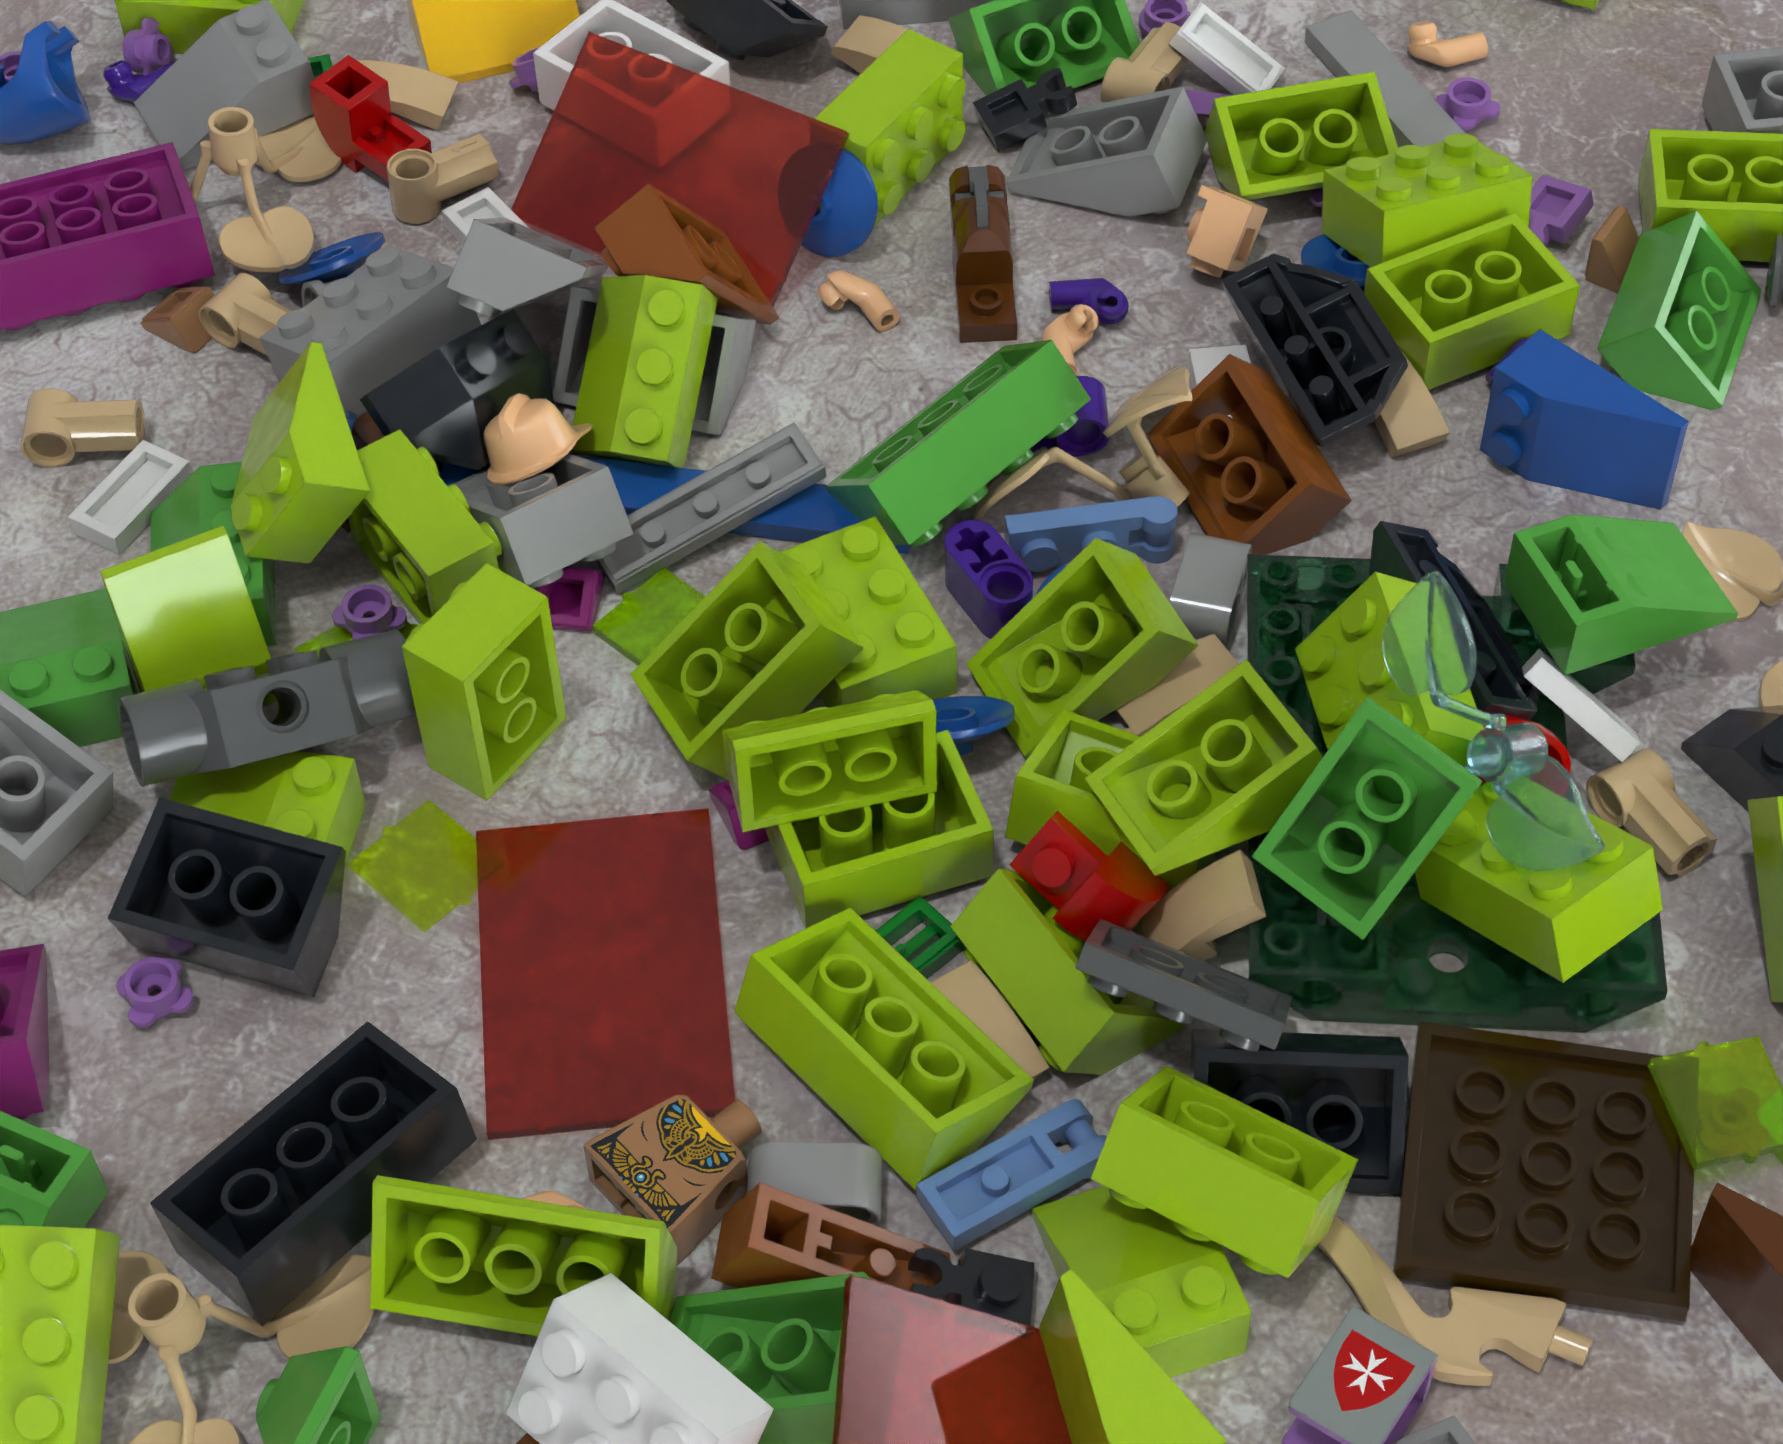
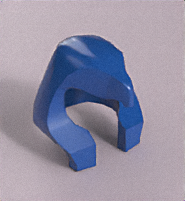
[0,21,91,145]

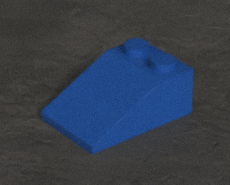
[1480,330,1689,510]

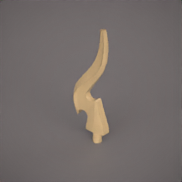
[1317,1215,1593,1386]

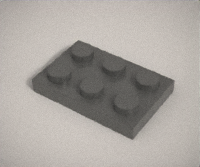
[1075,919,1292,1051]

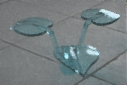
[1382,572,1605,871]

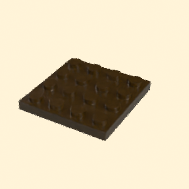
[1393,1021,1698,1322]

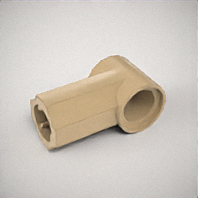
[1100,21,1190,103]
[387,134,499,224]
[198,273,293,355]
[21,388,146,468]
[1586,748,1717,877]

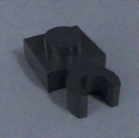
[973,68,1077,151]
[905,1248,1035,1340]

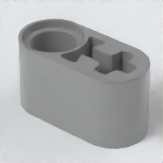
[1169,532,1252,645]
[747,1141,882,1227]

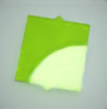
[593,568,705,665]
[348,800,505,933]
[1648,1036,1783,1170]

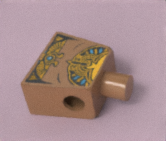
[583,1094,762,1266]

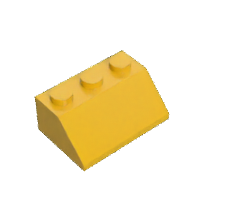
[407,0,580,83]

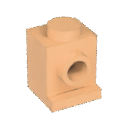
[1186,185,1268,278]

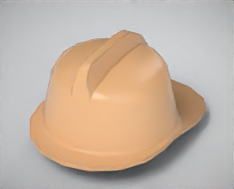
[484,393,593,485]

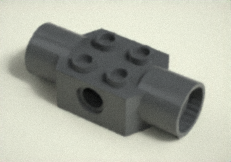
[117,629,417,787]

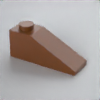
[711,1182,950,1323]

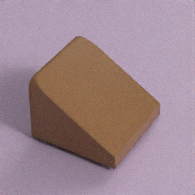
[1585,205,1639,293]
[140,286,214,353]

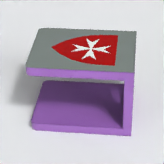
[1282,1305,1438,1444]

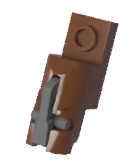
[949,165,1017,343]

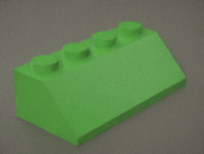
[825,340,1091,548]

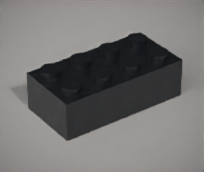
[150,1021,477,1327]

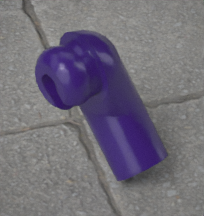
[103,60,176,102]
[1049,278,1129,325]

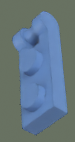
[1004,496,1177,572]
[916,1099,1107,1251]

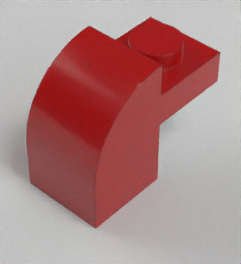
[309,55,432,182]
[1009,811,1171,941]

